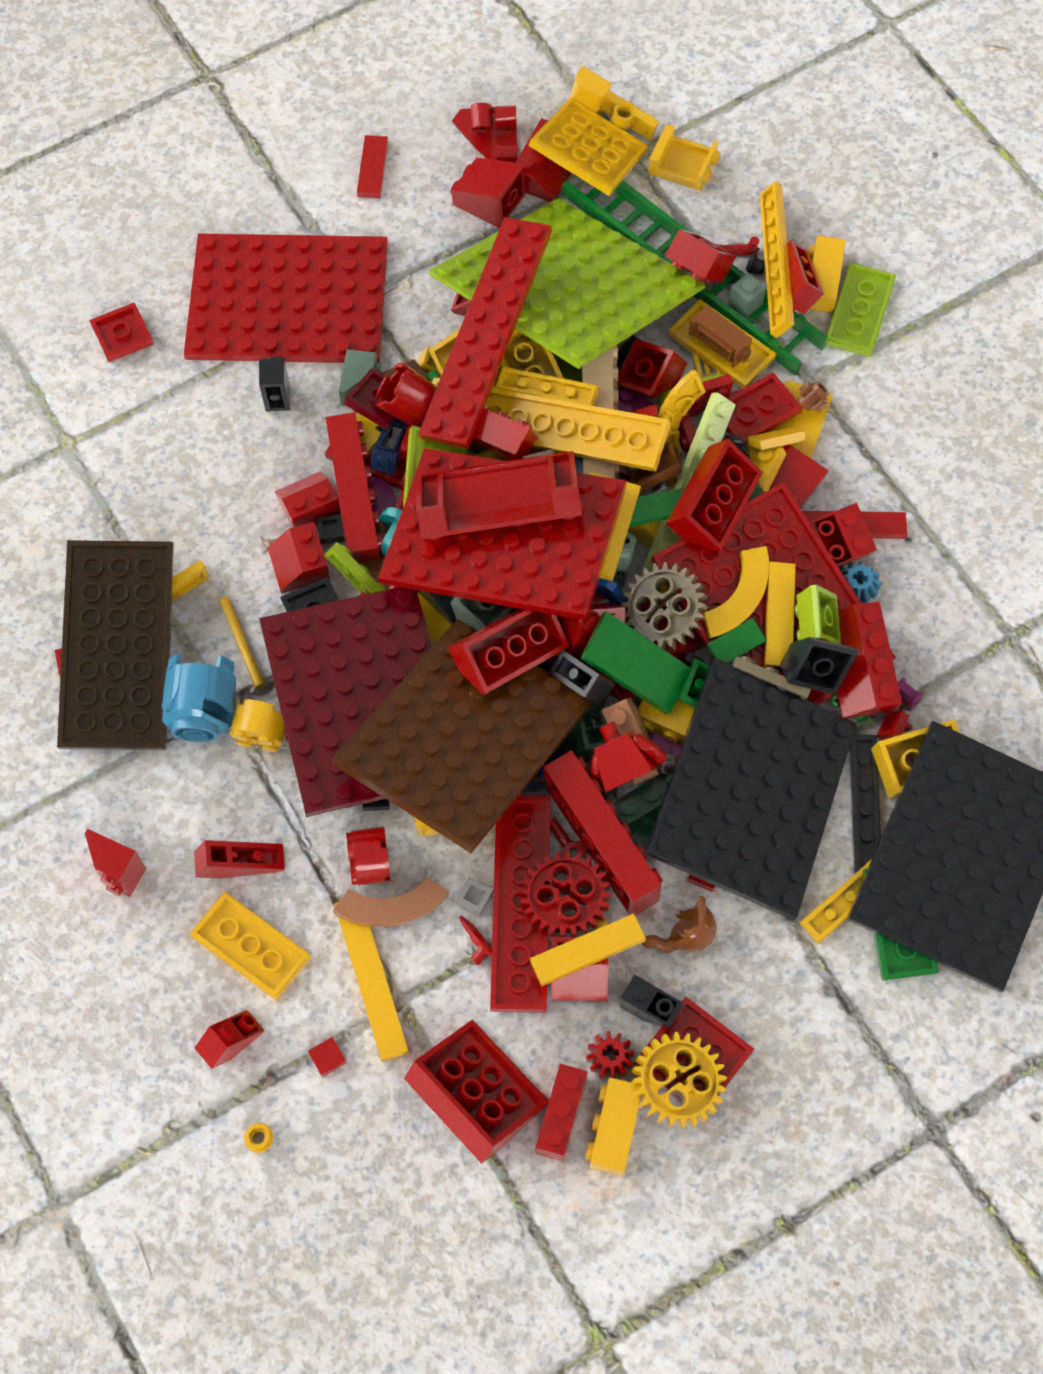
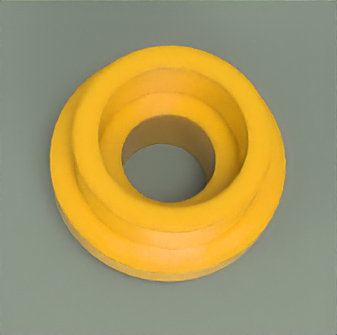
[244,1123,274,1153]

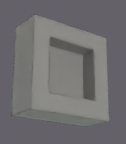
[456,877,494,916]

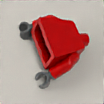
[590,721,676,800]

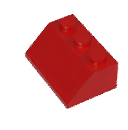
[515,118,571,202]

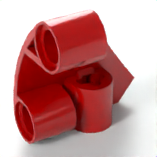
[452,102,518,163]

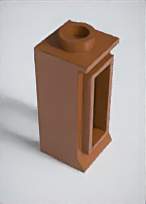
[689,305,752,368]

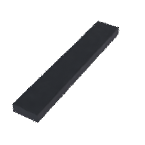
[849,734,881,874]

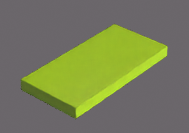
[826,262,896,357]

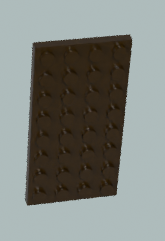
[57,540,174,750]

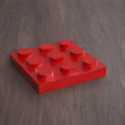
[633,996,754,1113]

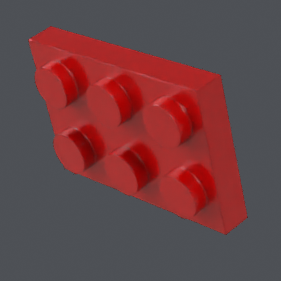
[726,372,803,444]

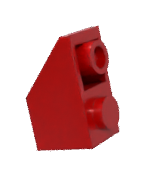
[194,1010,265,1069]

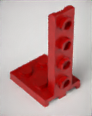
[678,374,733,454]

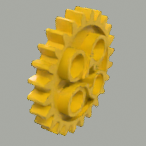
[631,1032,727,1129]

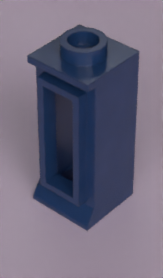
[371,418,409,475]

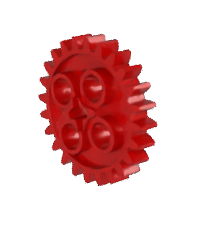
[520,851,611,938]

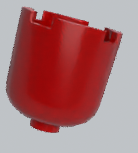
[375,362,437,426]

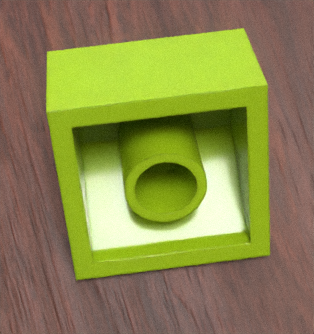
[795,585,841,644]

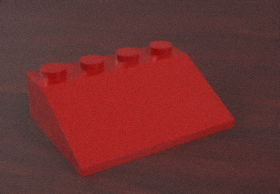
[404,1019,549,1164]

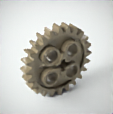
[621,562,708,650]

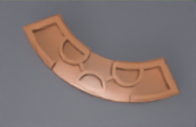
[333,877,449,928]

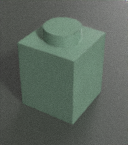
[729,273,766,318]

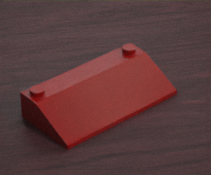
[416,451,582,540]

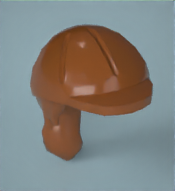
[642,896,717,953]

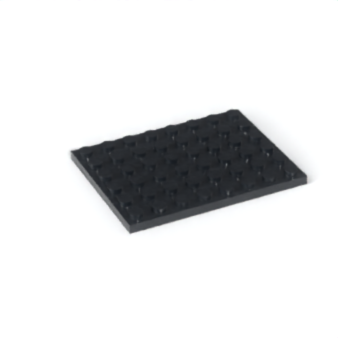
[645,657,857,920]
[846,721,1043,993]

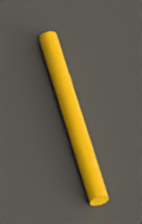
[219,597,265,689]

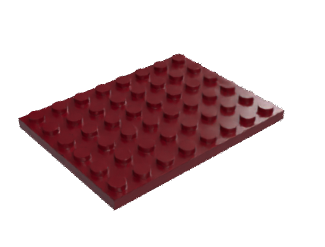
[259,587,432,817]

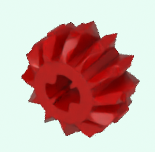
[586,1031,635,1079]

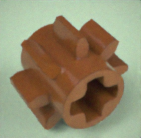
[798,381,829,412]

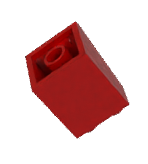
[450,157,525,228]

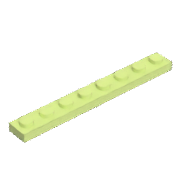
[640,393,736,577]

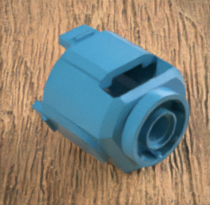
[162,653,237,743]

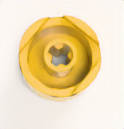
[229,699,285,753]

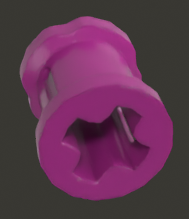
[898,677,925,712]

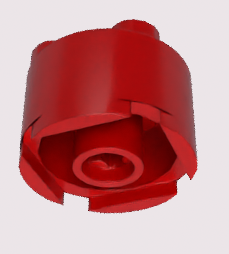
[346,826,391,886]

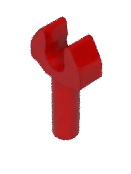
[550,818,586,860]

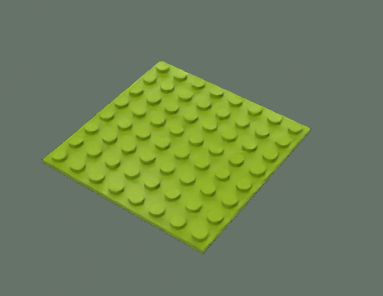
[429,198,705,369]

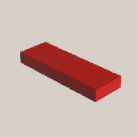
[357,135,389,198]

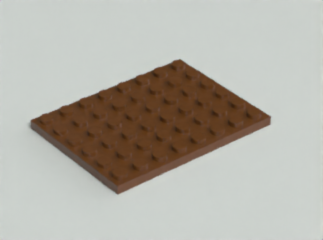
[332,619,592,853]

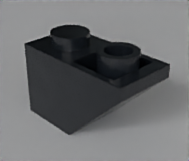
[619,974,684,1029]

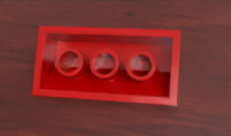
[666,439,763,551]
[836,601,902,719]
[448,609,570,694]

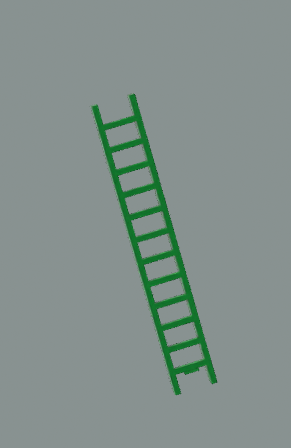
[562,181,828,376]

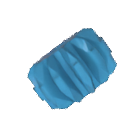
[840,561,881,603]

